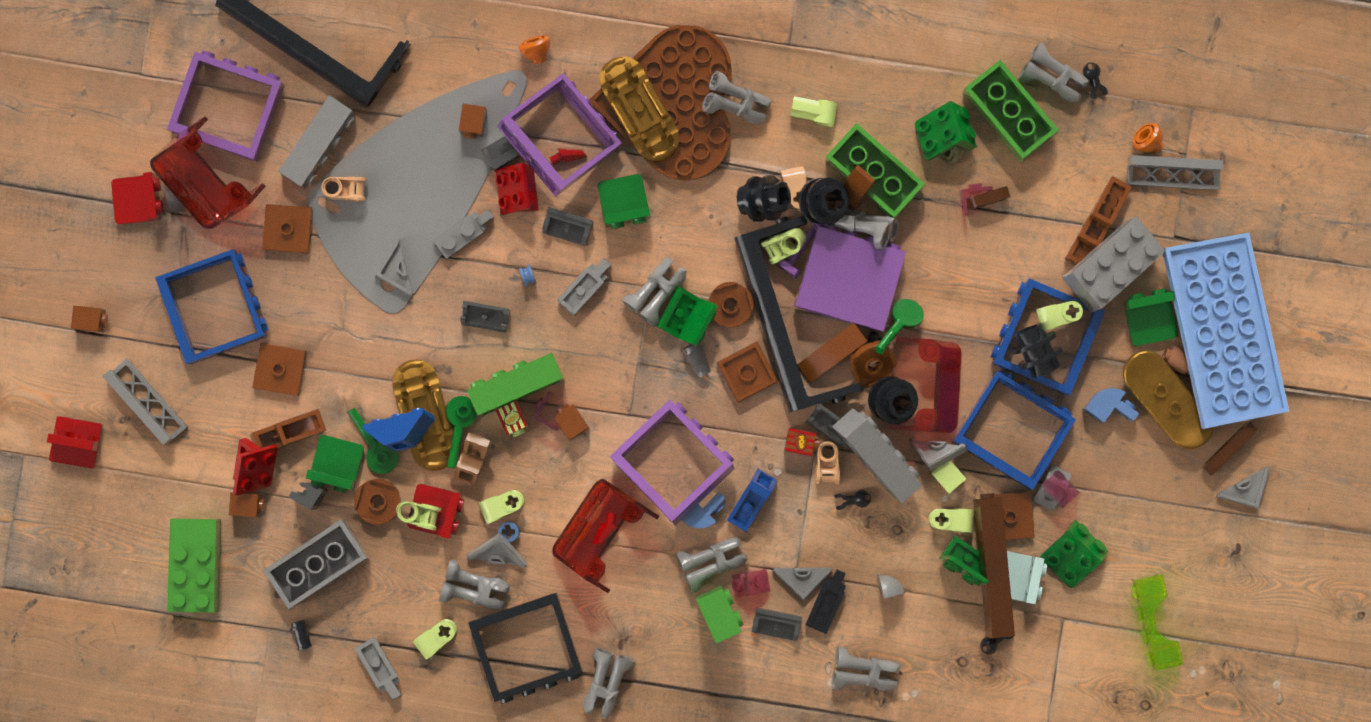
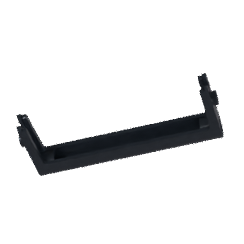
[215,0,411,108]
[734,216,864,413]

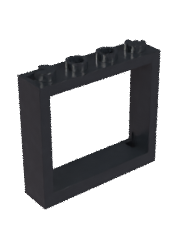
[468,592,583,704]

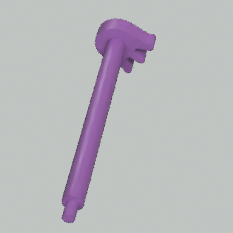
[777,223,822,279]

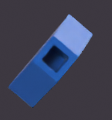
[363,408,435,452]

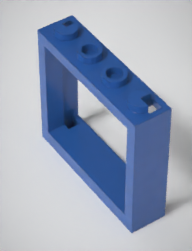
[155,249,269,365]
[990,278,1106,396]
[952,370,1076,490]

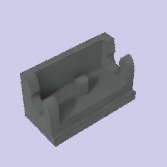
[481,127,527,172]
[542,207,593,246]
[460,301,510,333]
[805,403,847,449]
[289,482,328,510]
[751,607,802,641]

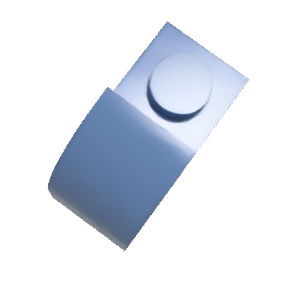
[1082,388,1139,423]
[682,492,725,528]

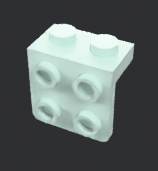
[1007,551,1047,604]

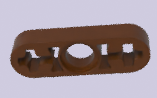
[1202,421,1258,476]

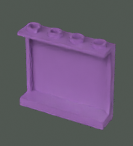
[793,224,906,332]

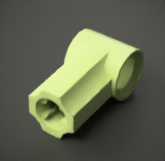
[790,96,838,127]

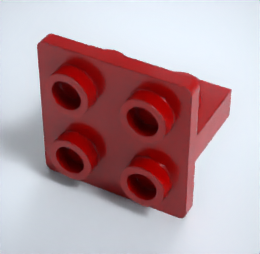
[496,163,539,215]
[46,416,103,469]
[233,438,278,496]

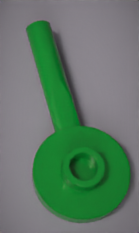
[875,299,924,354]
[445,396,477,469]
[347,408,399,474]

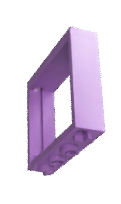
[167,50,284,162]
[497,73,622,197]
[610,400,735,525]

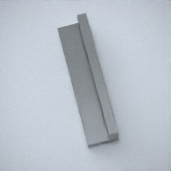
[1127,155,1223,190]
[103,358,188,445]

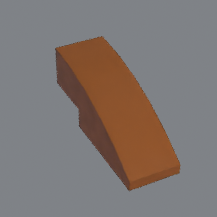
[843,165,875,210]
[797,323,867,383]
[250,409,326,449]

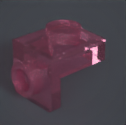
[732,569,771,597]

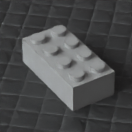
[1062,216,1165,313]
[832,408,922,503]
[263,519,369,609]

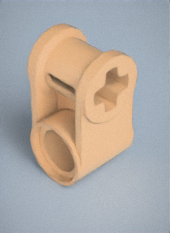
[780,166,807,212]
[321,177,366,202]
[816,441,840,485]

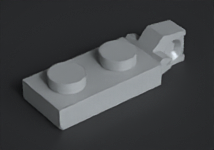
[433,209,494,259]
[557,258,611,316]
[355,637,402,700]

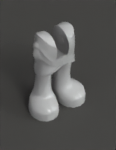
[1018,42,1090,103]
[702,71,772,125]
[828,209,899,250]
[621,257,687,327]
[676,537,748,593]
[439,560,510,609]
[832,646,900,691]
[583,648,636,719]

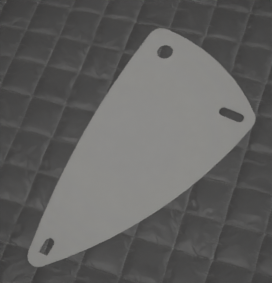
[307,70,527,313]

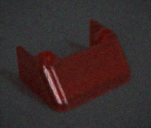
[150,116,266,229]
[888,337,962,434]
[552,479,659,593]

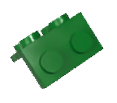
[915,101,977,161]
[597,174,651,230]
[657,287,717,346]
[1123,288,1177,346]
[306,435,364,493]
[1040,519,1108,588]
[939,536,989,586]

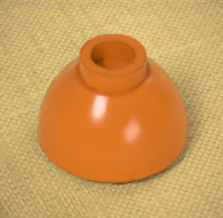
[519,35,550,64]
[1133,123,1164,153]

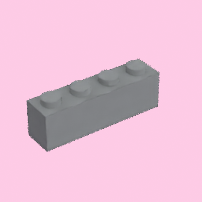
[278,95,355,189]

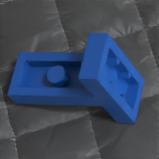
[727,468,777,532]

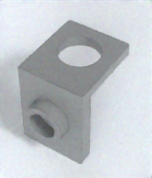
[1033,464,1071,511]

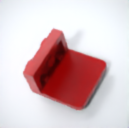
[111,172,163,224]
[407,484,465,539]

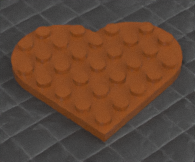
[589,25,732,181]

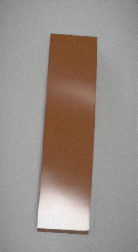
[1065,176,1132,265]

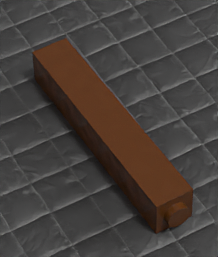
[973,493,1015,638]

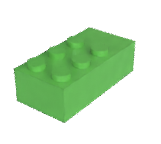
[963,60,1059,163]
[825,123,925,218]
[467,353,565,417]
[167,518,221,613]
[696,585,744,643]

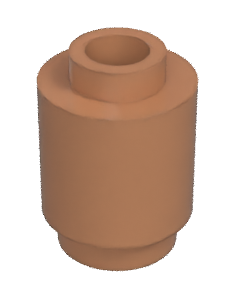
[1162,345,1190,375]

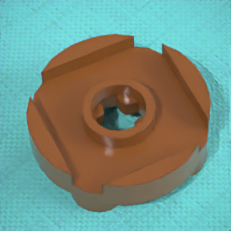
[708,282,754,328]
[850,341,897,387]
[354,479,401,525]

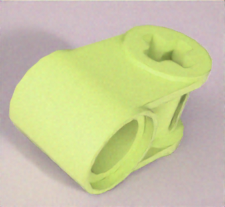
[760,228,807,264]
[1036,301,1083,331]
[478,490,524,524]
[396,501,442,531]
[928,508,974,533]
[412,619,457,660]

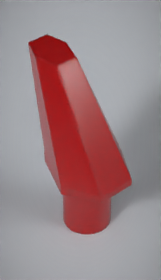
[549,148,587,165]
[592,512,618,545]

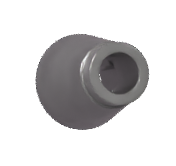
[683,342,711,377]

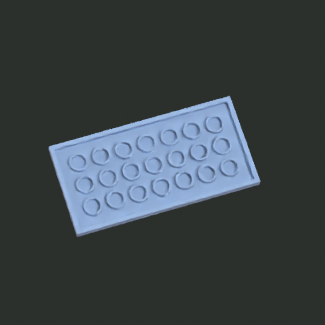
[1163,233,1289,429]

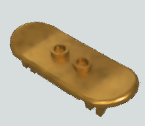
[599,57,679,161]
[1123,350,1213,449]
[392,359,453,471]

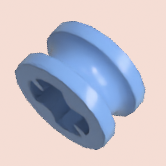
[519,264,537,287]
[498,521,519,542]

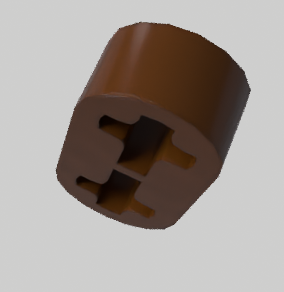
[966,186,1010,210]

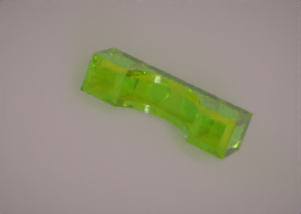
[1130,573,1184,671]

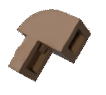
[453,432,490,486]

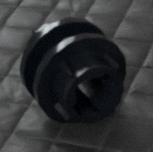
[737,175,791,222]
[798,177,849,224]
[1012,323,1063,378]
[868,376,918,425]

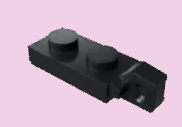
[805,569,846,634]

